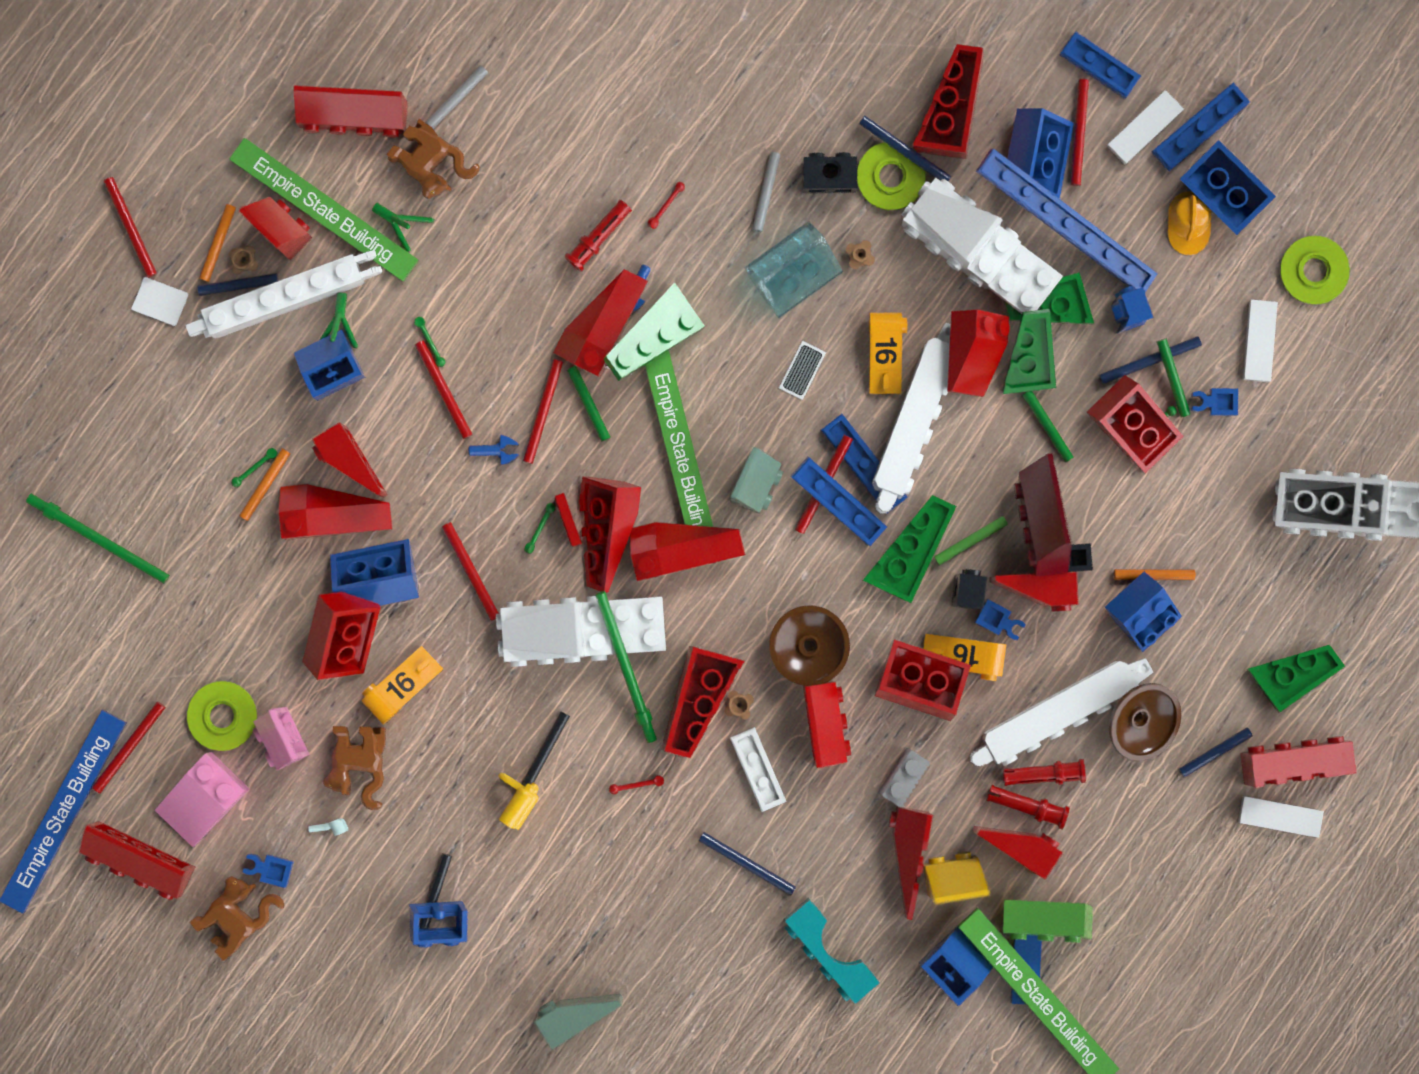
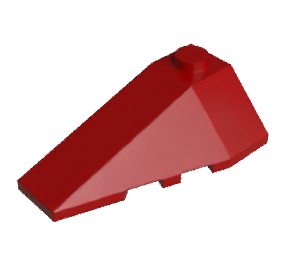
[553,269,648,377]
[579,476,641,593]
[279,484,393,540]
[630,522,746,581]
[889,806,933,920]

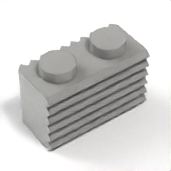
[878,748,930,807]

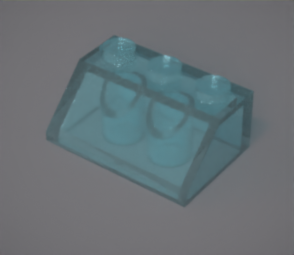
[744,221,843,318]

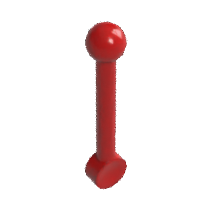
[647,182,685,229]
[609,775,664,795]

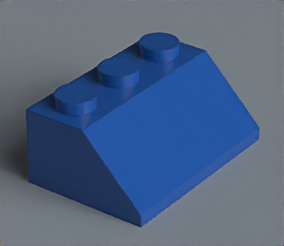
[1008,108,1074,199]
[1180,140,1276,235]
[330,539,419,606]

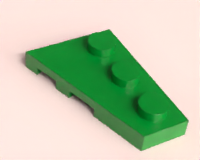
[1003,272,1094,325]
[1002,309,1056,394]
[1247,645,1346,713]

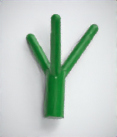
[372,203,434,252]
[320,293,358,349]

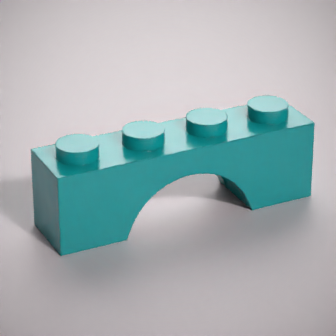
[784,897,880,1004]

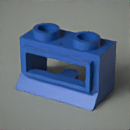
[1111,285,1154,334]
[409,901,468,948]

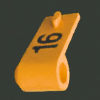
[869,312,908,394]
[923,634,1006,681]
[361,646,443,725]

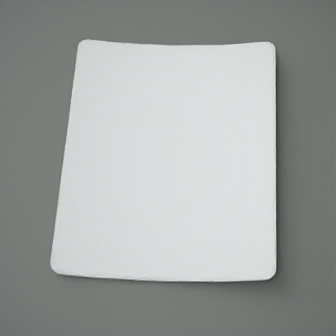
[131,277,188,326]

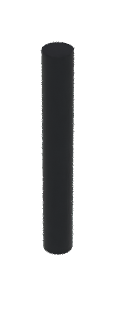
[523,711,570,785]
[419,853,452,929]

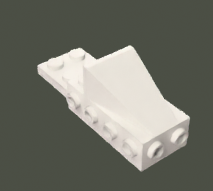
[901,178,1063,314]
[1273,469,1419,541]
[496,596,666,667]

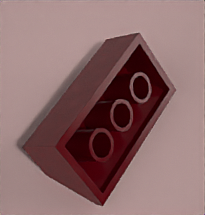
[1014,453,1071,576]

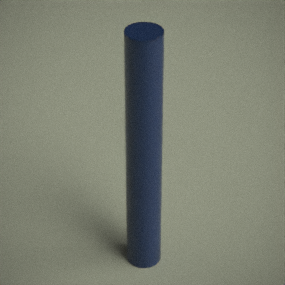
[197,273,279,296]
[1179,727,1253,778]

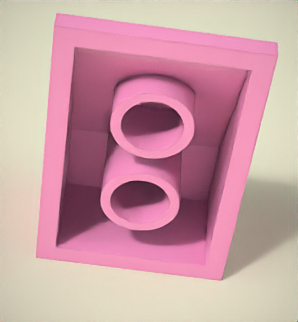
[253,707,310,770]
[155,752,250,847]

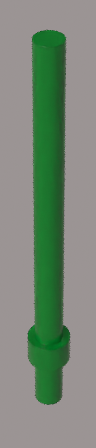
[26,493,170,584]
[595,591,657,743]

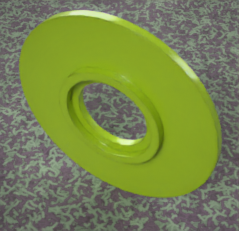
[857,142,926,210]
[1280,236,1350,305]
[187,681,257,751]

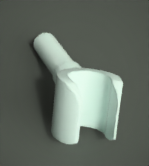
[309,818,348,836]

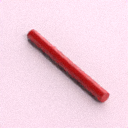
[1070,79,1089,186]
[104,177,157,278]
[415,340,473,439]
[523,359,563,464]
[795,435,853,534]
[442,522,499,621]
[92,701,166,794]

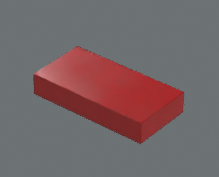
[554,493,583,547]

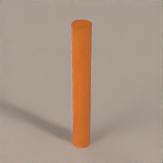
[199,204,236,282]
[239,448,291,521]
[1114,569,1196,580]

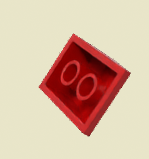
[238,197,312,260]
[947,309,1010,397]
[1087,375,1184,474]
[312,422,388,498]
[989,572,1079,612]
[972,826,1063,880]

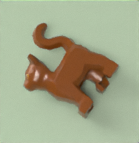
[387,119,480,199]
[323,726,386,810]
[189,876,285,961]

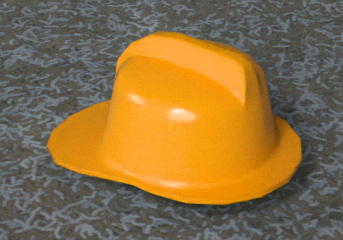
[1168,191,1211,255]

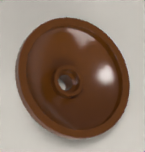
[769,605,850,686]
[1109,683,1181,761]

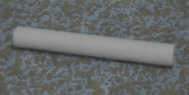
[425,65,488,129]
[752,152,781,232]

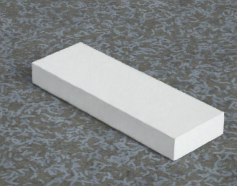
[1107,90,1184,165]
[1243,300,1278,382]
[730,727,786,812]
[1238,796,1324,838]

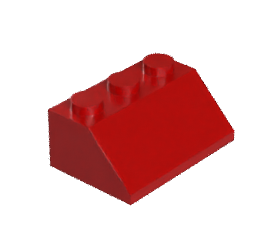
[302,592,381,680]
[874,639,971,722]
[803,682,851,768]

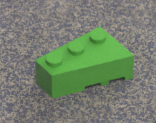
[1003,900,1093,943]

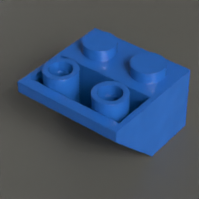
[294,329,366,401]
[1105,571,1182,652]
[918,926,993,1006]

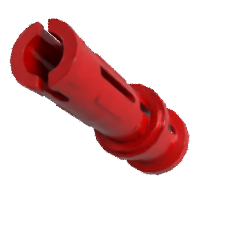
[564,200,632,272]
[1003,759,1086,786]
[986,785,1070,830]

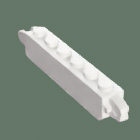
[186,251,383,338]
[872,323,951,514]
[969,658,1153,767]

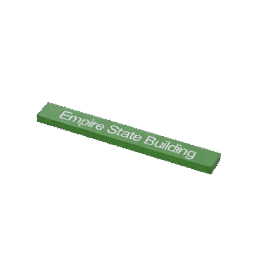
[229,137,419,282]
[645,350,713,527]
[957,908,1119,1074]

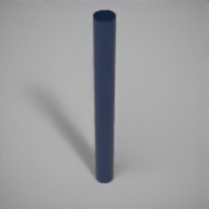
[859,115,952,181]
[1099,336,1202,384]
[699,832,796,896]

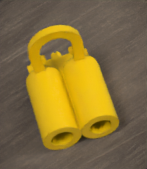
[498,772,539,830]

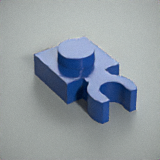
[1191,388,1238,416]
[974,599,1026,640]
[243,854,294,888]

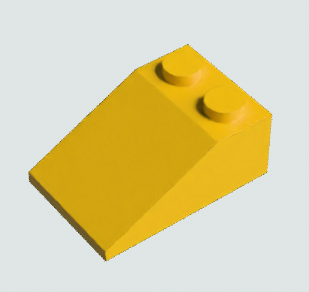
[923,852,990,904]

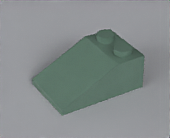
[730,446,784,514]
[535,994,623,1050]

